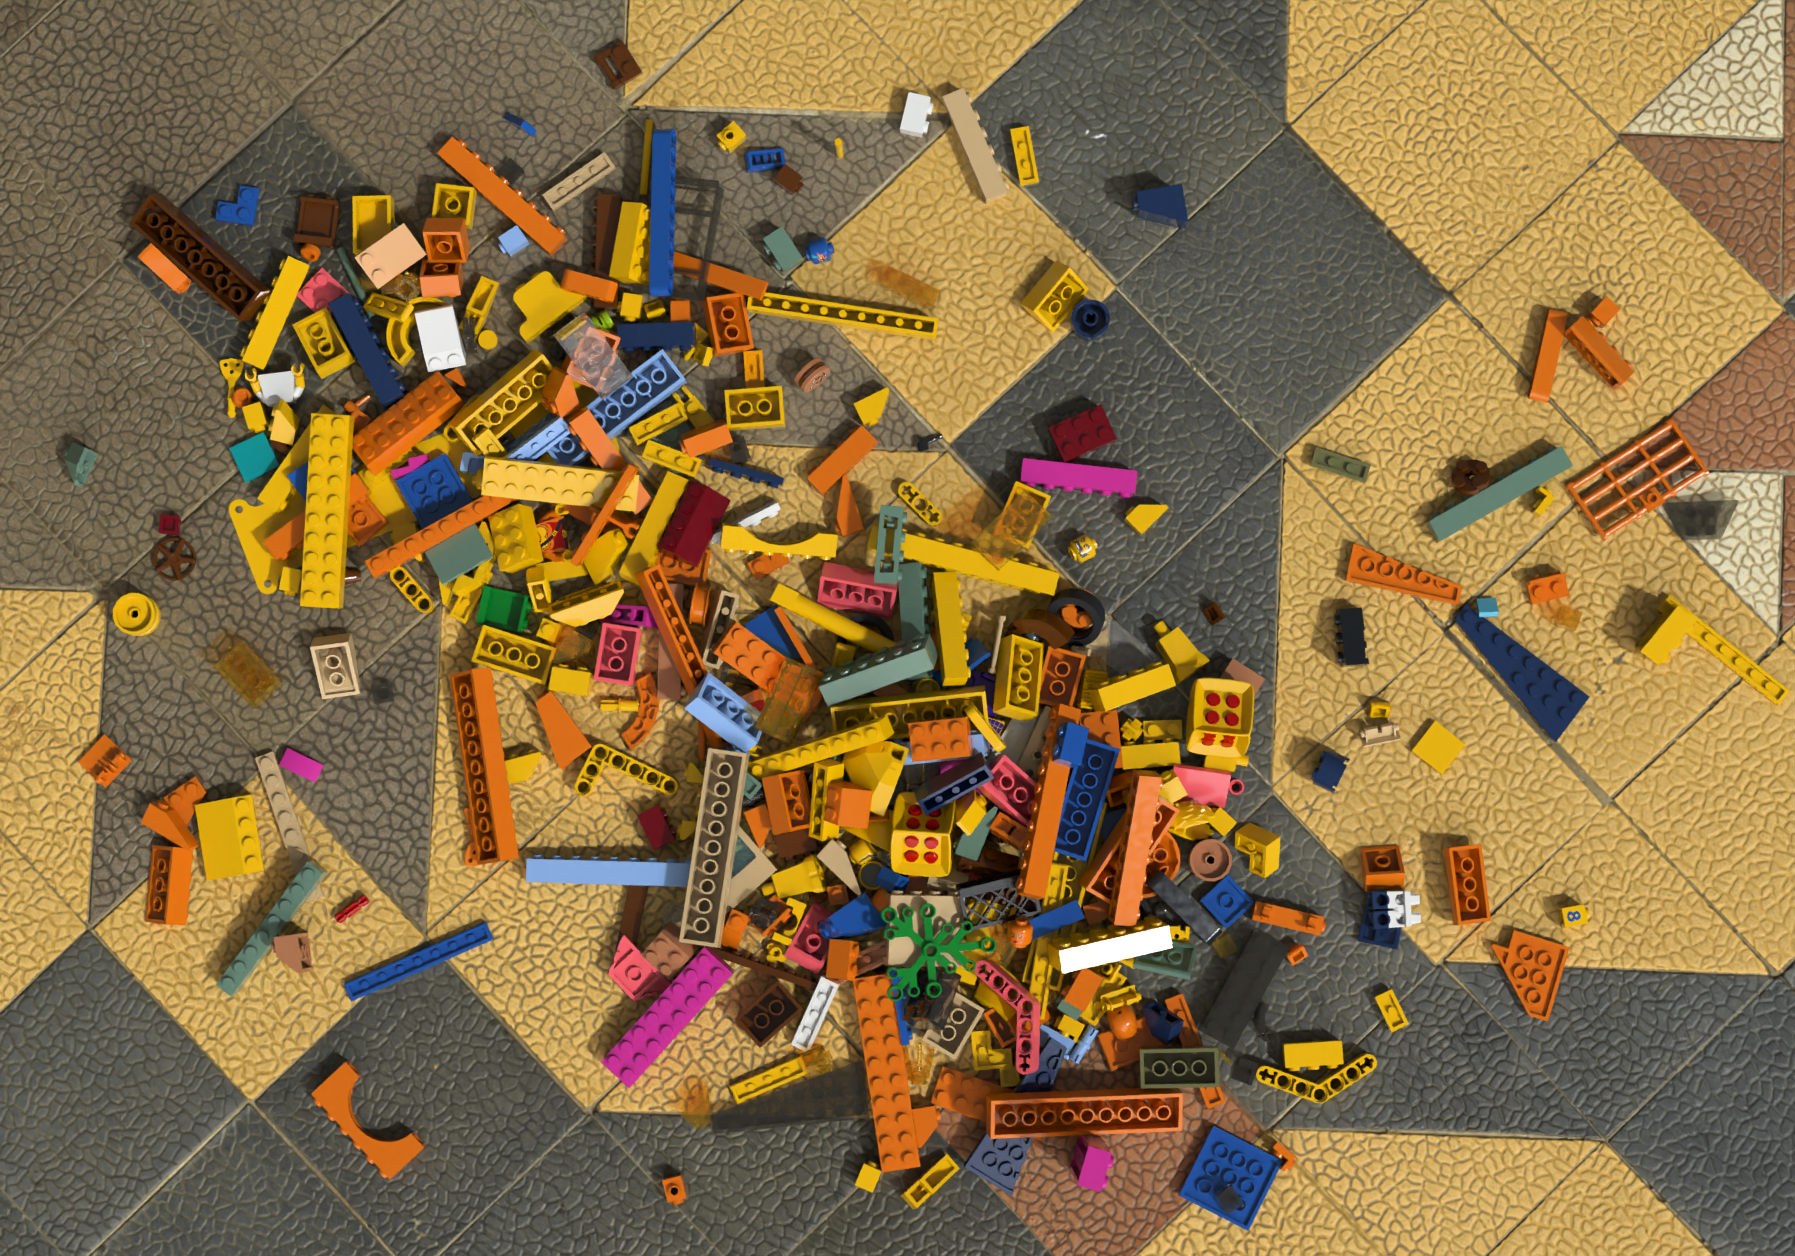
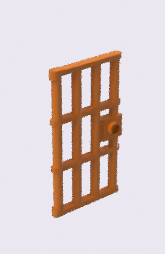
[1565,418,1710,541]

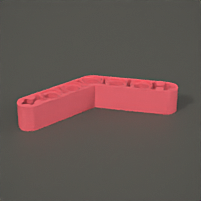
[974,960,1040,1075]

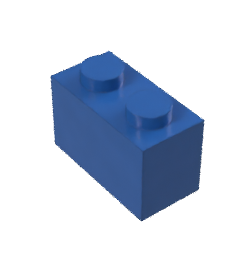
[1052,722,1089,768]

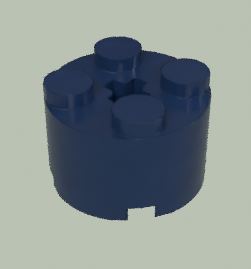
[1070,299,1110,341]
[1310,749,1350,793]

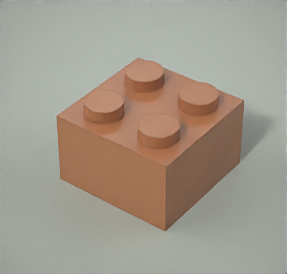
[641,921,699,981]

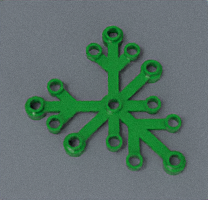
[880,903,996,1001]

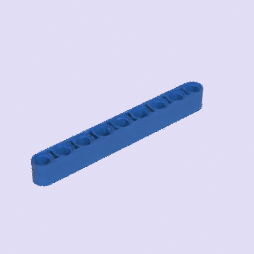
[649,128,676,297]

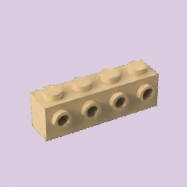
[699,590,740,669]
[1016,705,1051,782]

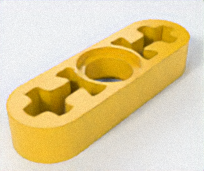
[898,482,942,527]
[964,703,1007,753]

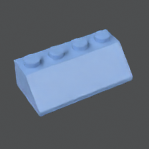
[684,672,768,753]

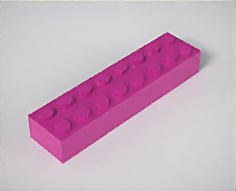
[601,946,735,1088]
[1070,1135,1114,1192]

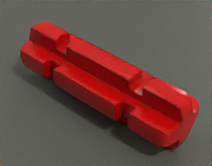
[334,894,370,923]

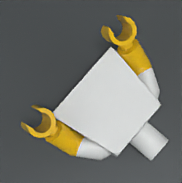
[245,363,305,407]

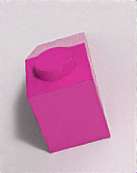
[598,604,658,628]

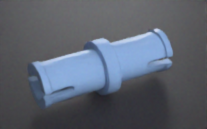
[1069,1025,1099,1064]

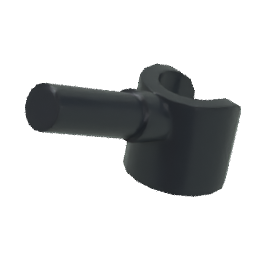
[917,434,943,452]

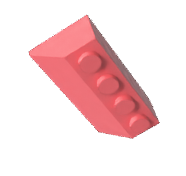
[817,562,898,619]

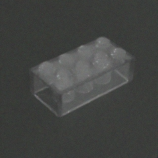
[553,312,633,400]

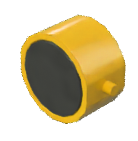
[857,861,883,890]

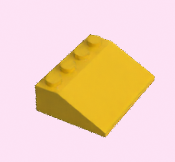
[195,794,265,881]

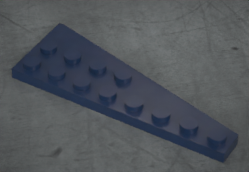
[1454,604,1590,742]
[963,1037,1067,1195]

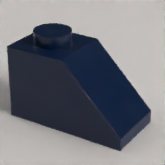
[1142,1000,1184,1045]

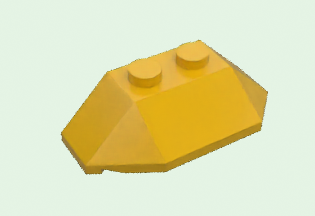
[547,580,624,627]

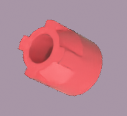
[1228,779,1244,795]

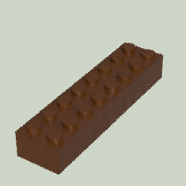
[130,193,271,321]

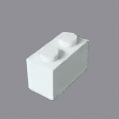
[900,92,934,138]

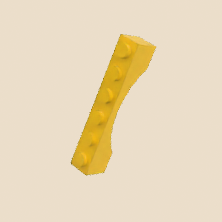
[720,523,838,560]

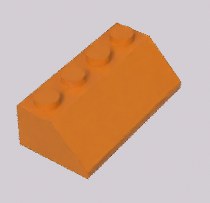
[1563,316,1634,390]
[145,845,193,925]

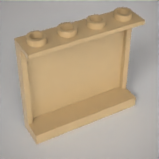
[883,890,965,967]

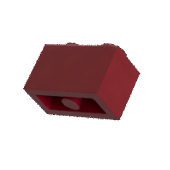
[637,805,677,850]

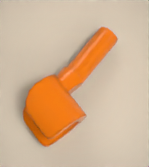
[344,394,371,414]

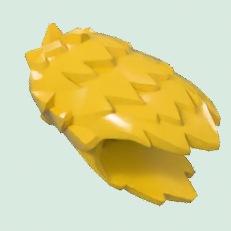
[1167,801,1216,840]

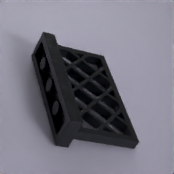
[956,869,1042,930]

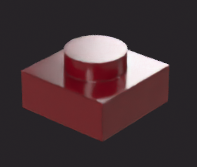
[159,514,181,536]

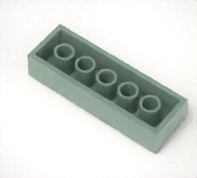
[818,634,939,707]

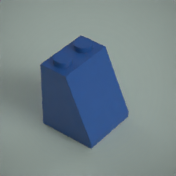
[818,892,887,941]

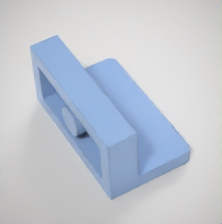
[1039,1024,1076,1060]

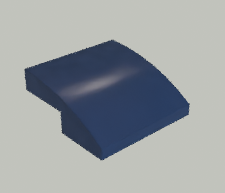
[1358,903,1402,950]

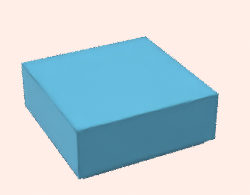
[1476,598,1499,617]

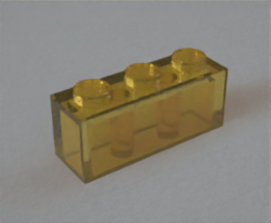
[880,266,940,311]

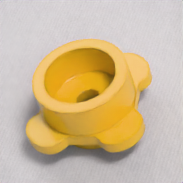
[767,943,786,962]

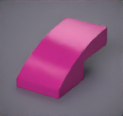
[391,454,430,480]
[278,748,324,782]

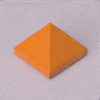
[1286,944,1308,966]

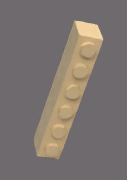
[942,88,1009,204]

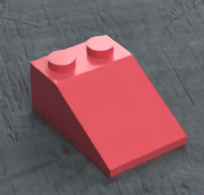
[784,903,834,975]

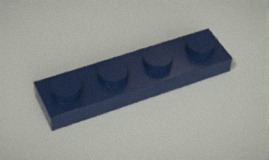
[708,458,785,489]

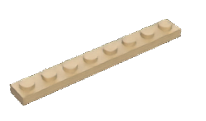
[255,751,325,903]

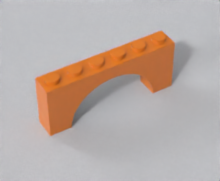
[311,1060,427,1179]

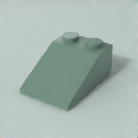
[953,805,998,861]

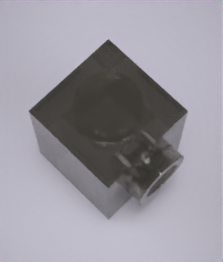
[726,435,751,465]

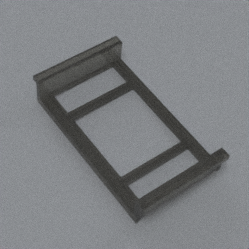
[632,176,724,301]

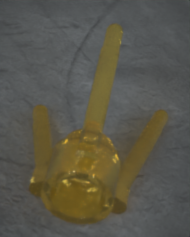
[903,1043,935,1085]

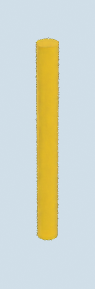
[639,119,653,196]

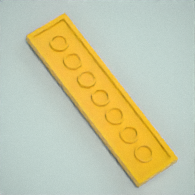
[481,456,639,512]

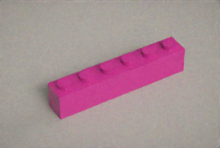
[1020,458,1137,498]

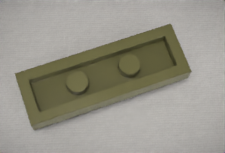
[1310,447,1371,483]

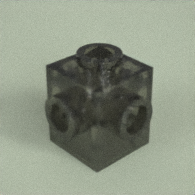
[748,897,778,929]

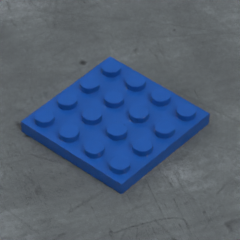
[1178,1125,1283,1231]

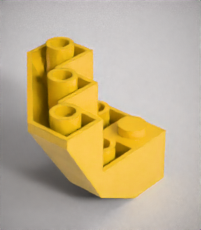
[842,741,909,817]

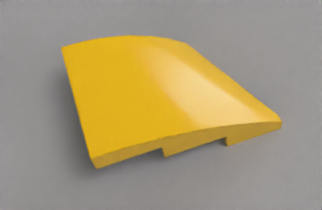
[840,809,894,853]
[974,958,1029,1021]

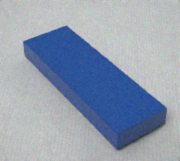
[1028,900,1084,940]

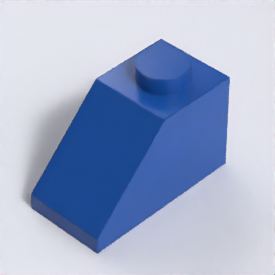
[874,866,910,893]

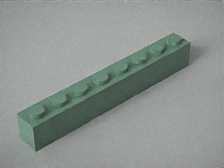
[1426,446,1573,543]
[216,860,328,996]

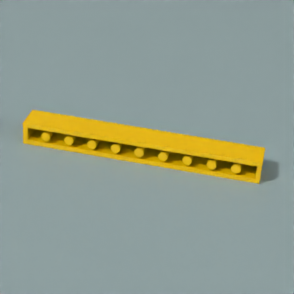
[747,292,939,341]

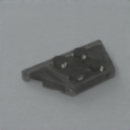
[1662,500,1738,541]

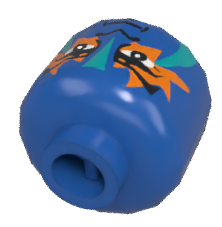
[805,237,834,264]

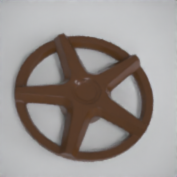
[153,538,196,581]

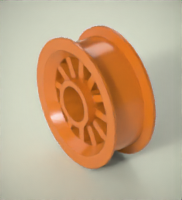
[689,583,712,627]

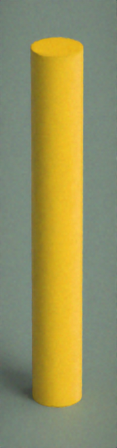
[834,138,844,158]

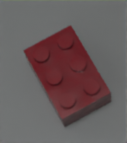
[1048,404,1117,463]

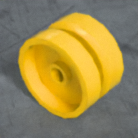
[113,593,161,636]

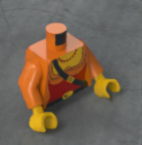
[536,504,573,562]

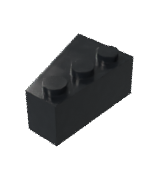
[1334,607,1369,668]

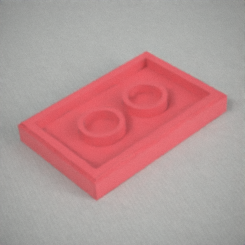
[1173,764,1231,808]

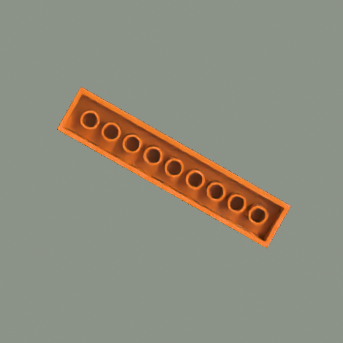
[450,667,519,865]
[853,972,920,1173]
[986,1088,1183,1139]

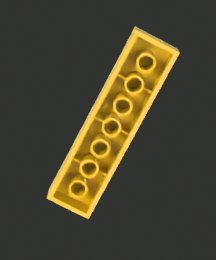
[830,685,989,740]

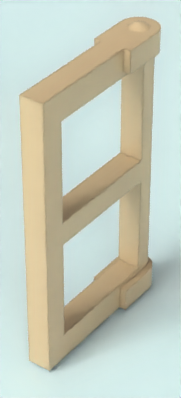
[987,615,1006,675]

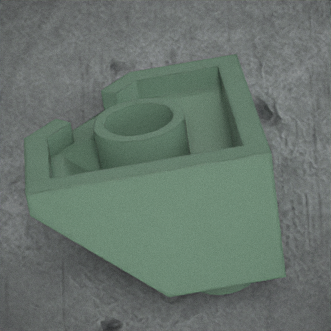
[65,442,98,488]

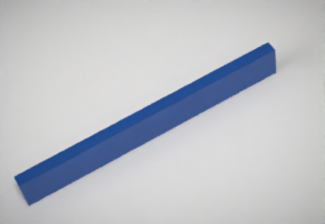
[344,922,494,1001]

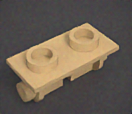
[1359,722,1401,747]

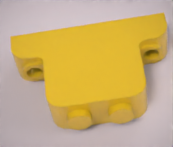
[513,271,588,344]

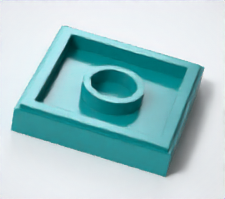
[229,432,280,483]

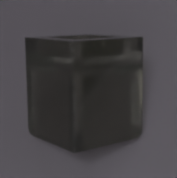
[1232,1056,1259,1086]
[1214,1184,1244,1214]

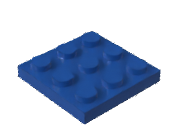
[395,453,473,529]

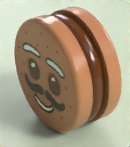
[794,357,830,393]

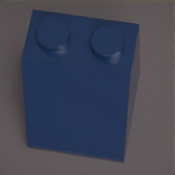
[1131,184,1188,229]

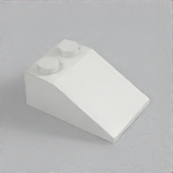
[415,304,466,372]

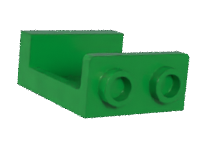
[476,586,532,634]

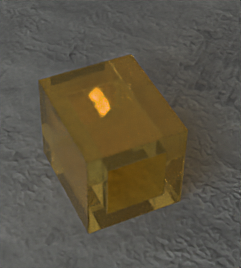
[1553,606,1583,632]

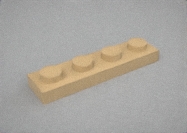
[542,152,616,212]

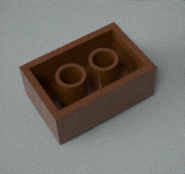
[735,980,804,1048]

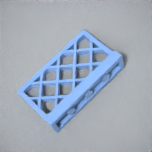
[503,412,571,461]

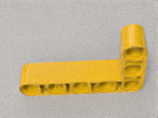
[574,744,679,796]

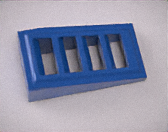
[744,148,786,173]

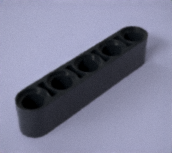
[1145,868,1223,946]

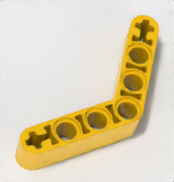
[1254,1053,1377,1104]

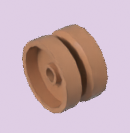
[1188,839,1232,881]

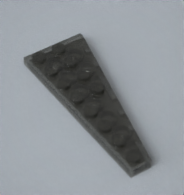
[713,1060,869,1134]

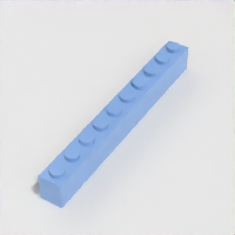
[526,855,691,887]

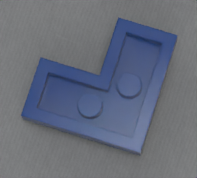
[215,185,260,227]

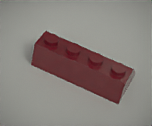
[658,481,730,568]

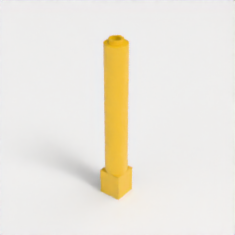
[770,583,896,653]

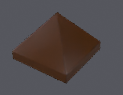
[1202,601,1225,626]
[808,891,829,903]

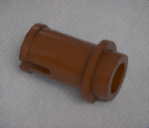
[270,440,292,457]

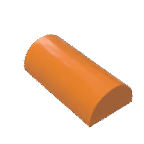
[1444,844,1491,925]

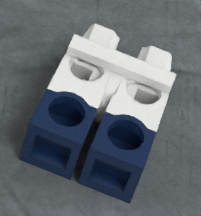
[1367,891,1421,929]

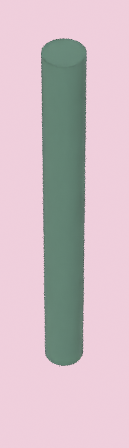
[336,247,376,318]

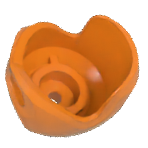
[1107,1004,1137,1040]

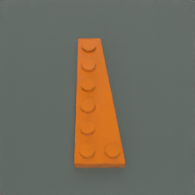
[1345,543,1462,605]

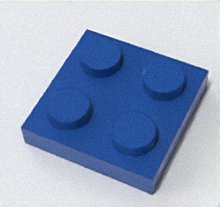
[1200,874,1255,929]

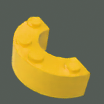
[386,297,448,367]

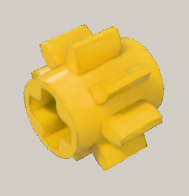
[1120,718,1144,742]

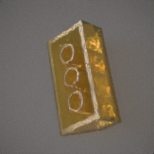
[755,657,823,744]

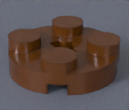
[1451,460,1491,496]

